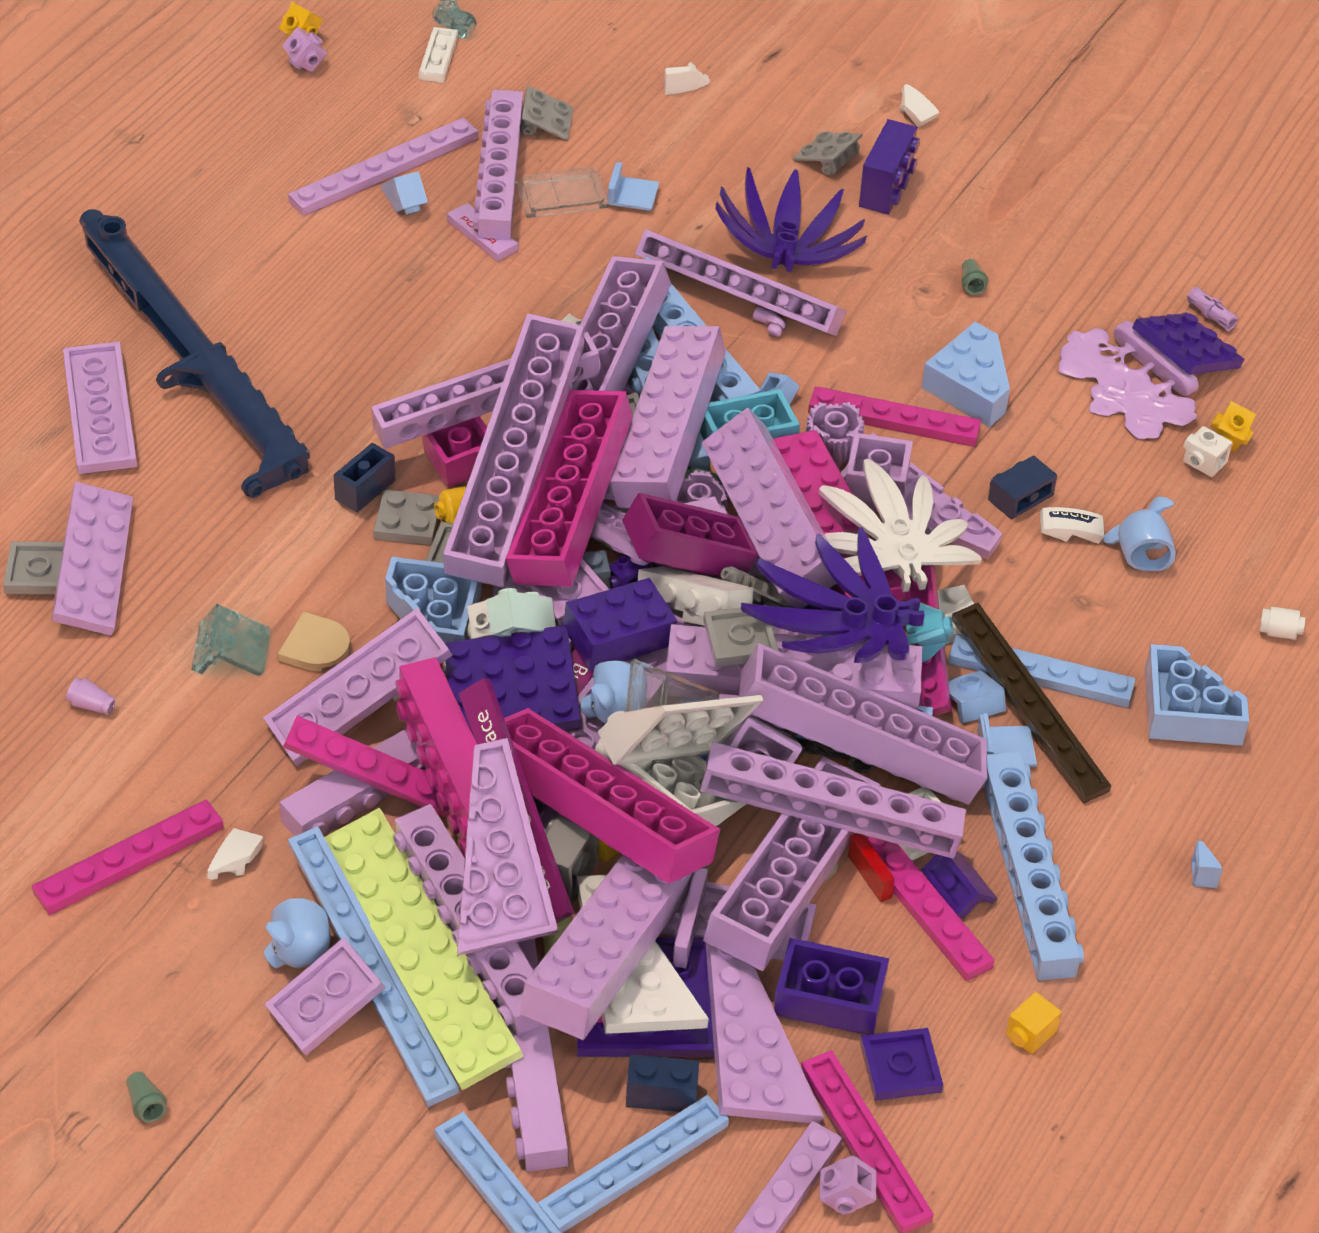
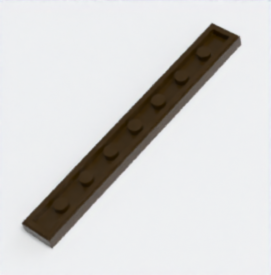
[951,602,1111,804]

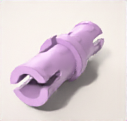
[1187,287,1239,331]

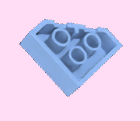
[922,322,1010,427]
[385,556,482,643]
[1145,644,1249,746]

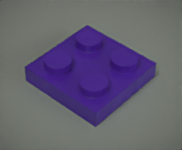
[860,1028,943,1101]

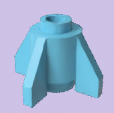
[906,603,954,662]

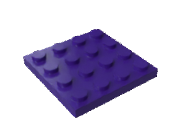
[445,625,581,739]
[577,937,715,1057]

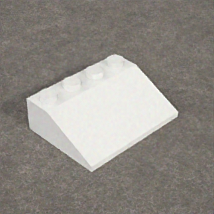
[598,695,764,765]
[595,739,746,826]

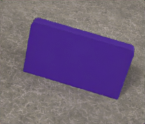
[921,852,998,918]

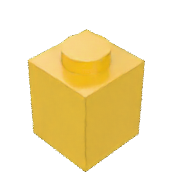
[1006,991,1062,1055]

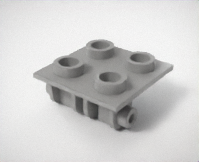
[521,86,573,141]
[793,131,863,175]
[721,566,794,608]

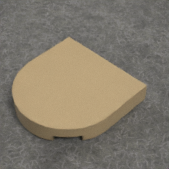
[278,612,350,671]

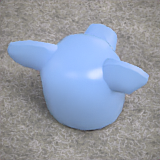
[1102,496,1176,571]
[581,661,647,723]
[264,898,330,968]

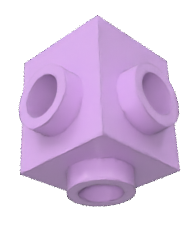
[282,27,327,72]
[819,1155,876,1215]

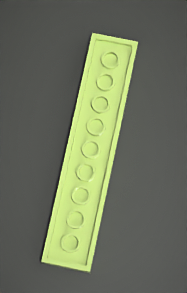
[324,808,524,1090]

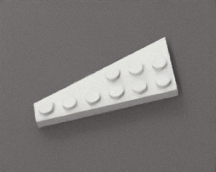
[576,875,709,1034]

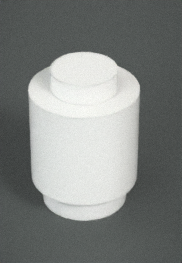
[1260,606,1306,640]

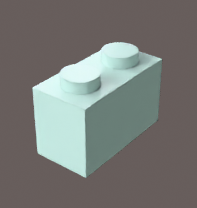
[486,588,556,637]

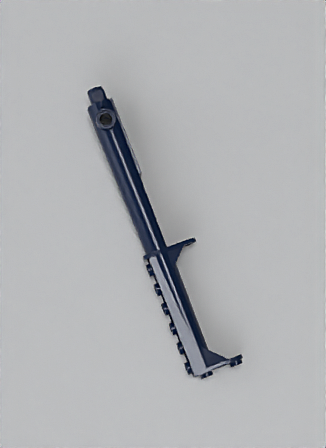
[79,209,310,498]

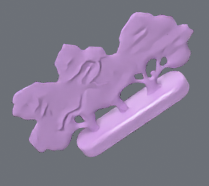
[1059,320,1199,439]

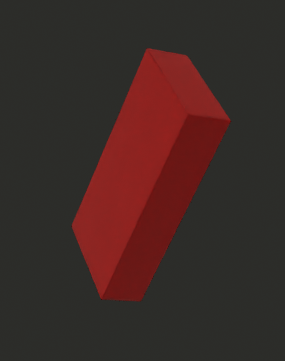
[848,833,895,903]

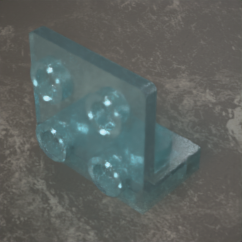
[191,604,271,676]

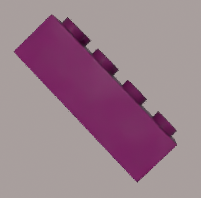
[622,493,759,579]

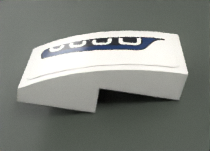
[1040,507,1104,544]

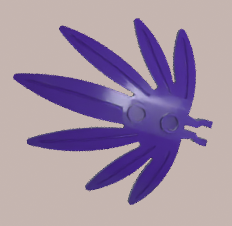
[715,167,867,272]
[740,527,925,663]

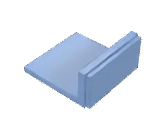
[607,162,659,211]
[948,670,1006,723]
[977,713,1037,767]

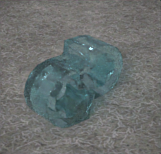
[432,0,477,38]

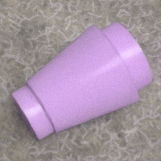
[66,677,116,715]

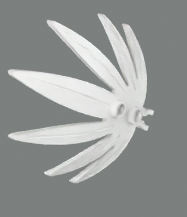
[818,459,982,592]

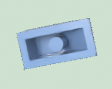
[381,171,428,215]

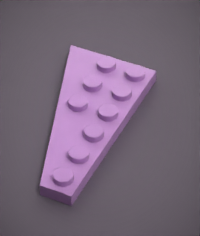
[841,432,1002,559]
[457,738,558,956]
[706,943,824,1124]

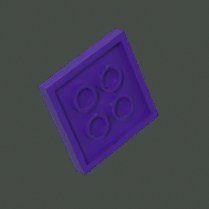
[1132,312,1245,375]

